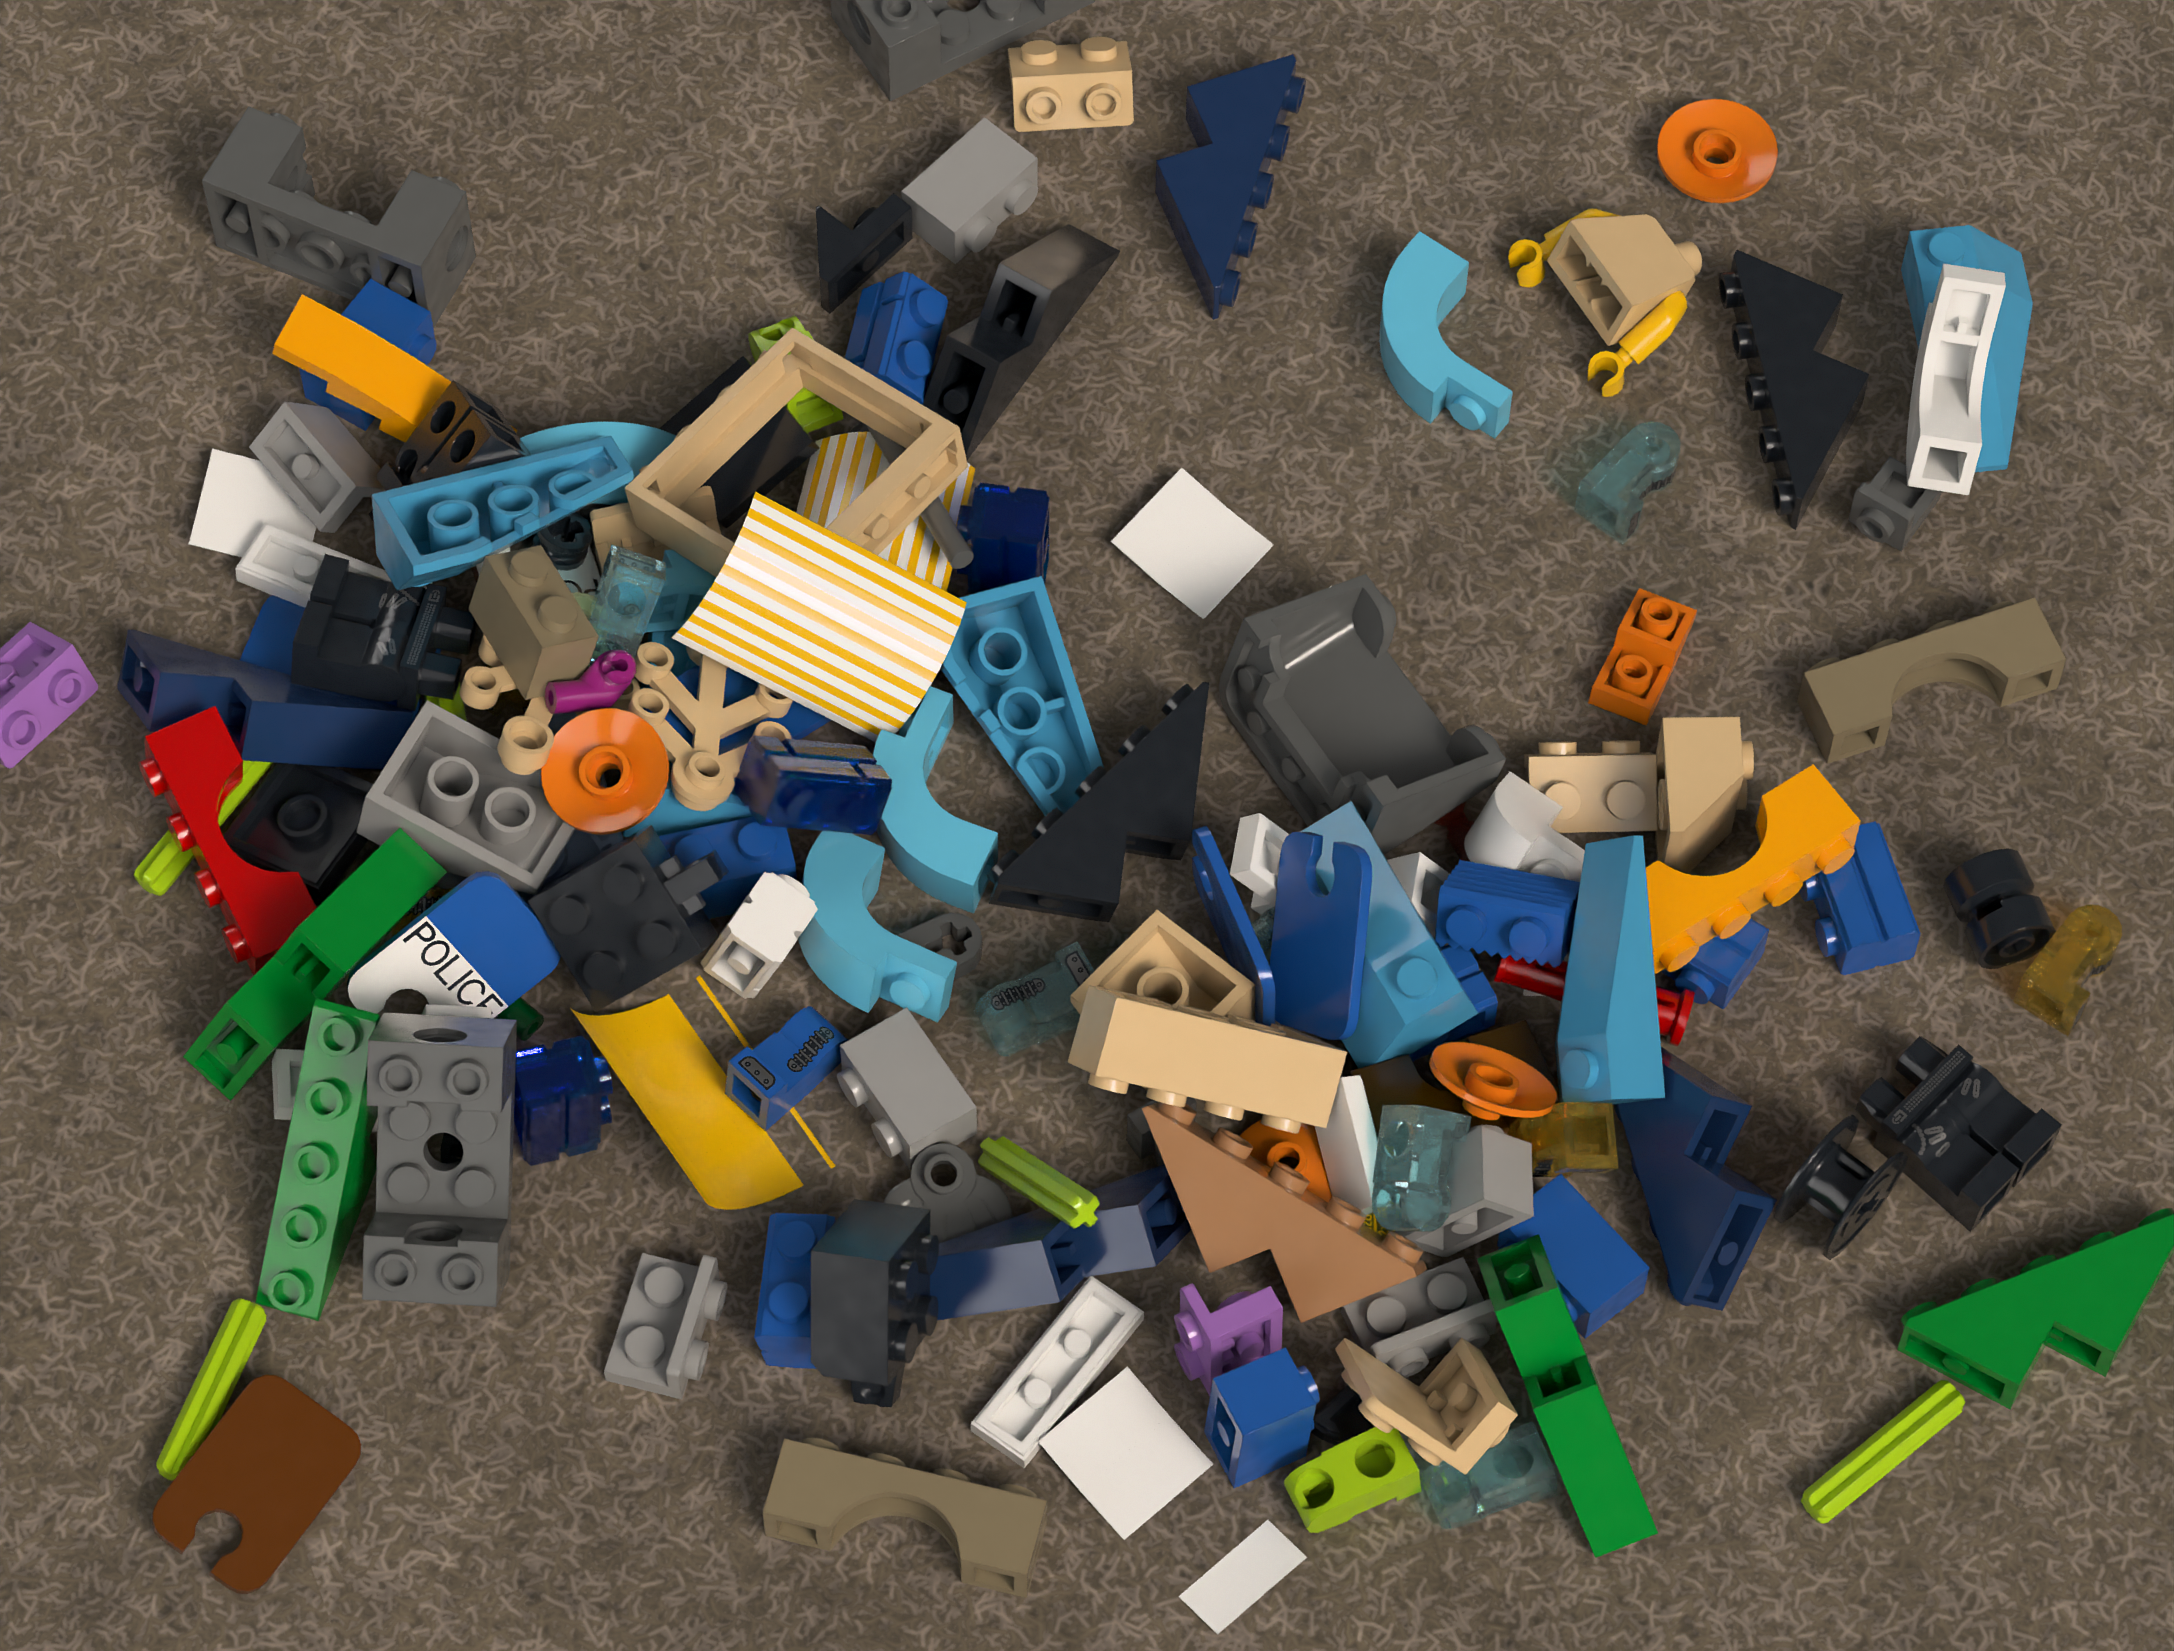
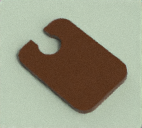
[152,1375,361,1594]

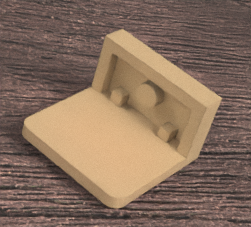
[1335,1338,1518,1475]

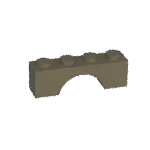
[1797,598,2066,764]
[763,1438,1047,1598]

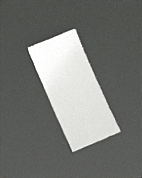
[189,449,433,584]
[1111,468,1331,619]
[1038,1366,1307,1635]

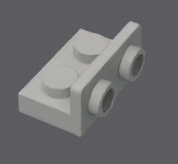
[604,1253,727,1399]
[1341,1257,1497,1378]

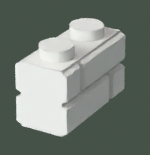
[700,872,818,999]

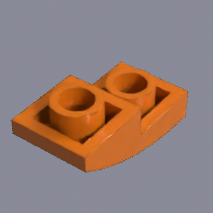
[1588,588,1697,726]

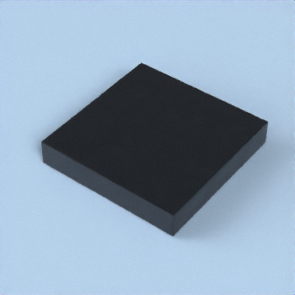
[659,356,820,528]
[223,763,373,901]

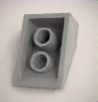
[356,700,575,895]

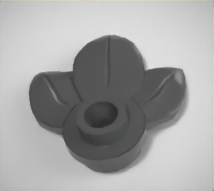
[884,1143,1013,1243]

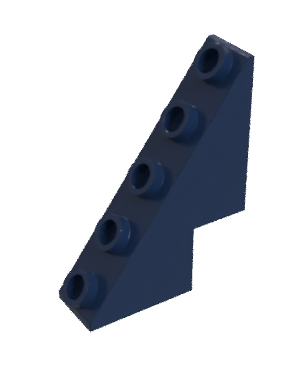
[1155,54,1306,320]
[117,630,413,770]
[1614,1047,1777,1311]
[930,1164,1192,1320]

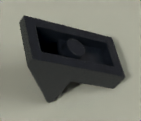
[816,193,913,314]

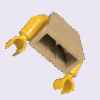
[1508,208,1702,397]

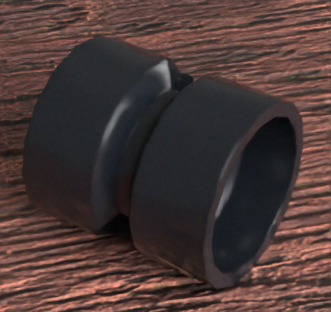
[1943,848,2056,969]

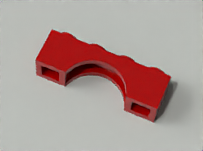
[139,706,317,975]

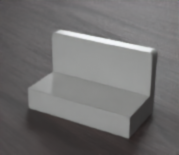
[249,402,385,533]

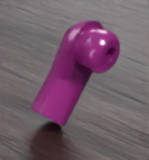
[545,649,637,714]

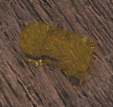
[2013,905,2122,1037]
[1507,1102,1618,1178]

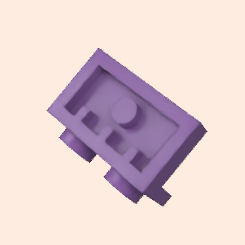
[0,622,98,769]
[1174,1283,1283,1396]

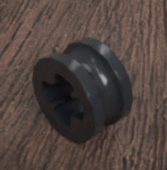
[532,512,593,571]

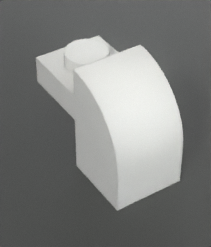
[1464,772,1585,882]

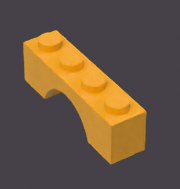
[1646,764,1861,974]

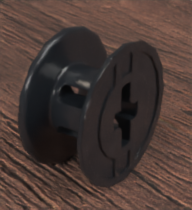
[1774,1114,1908,1260]

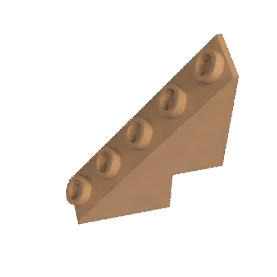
[1142,1102,1427,1323]

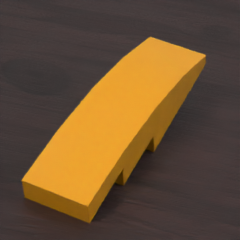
[272,294,517,442]

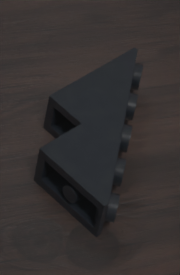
[922,224,1120,460]
[1719,250,1869,530]
[986,682,1209,922]

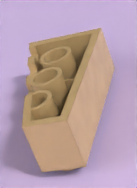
[1068,985,1347,1134]

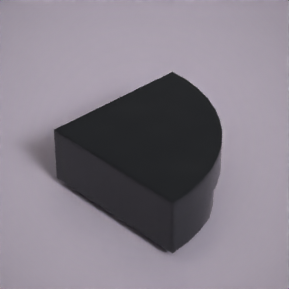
[1311,1385,1400,1445]

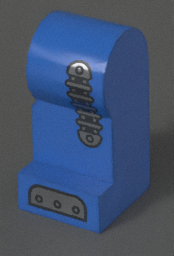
[725,1006,849,1131]

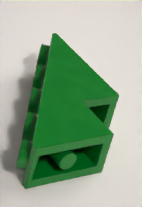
[183,828,447,1101]
[255,998,380,1321]
[1897,1208,2174,1409]
[1477,1234,1658,1558]

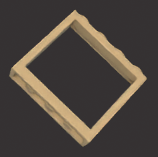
[625,328,968,577]

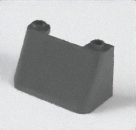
[1219,574,1506,855]

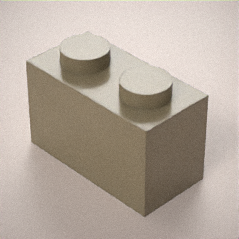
[469,545,599,700]

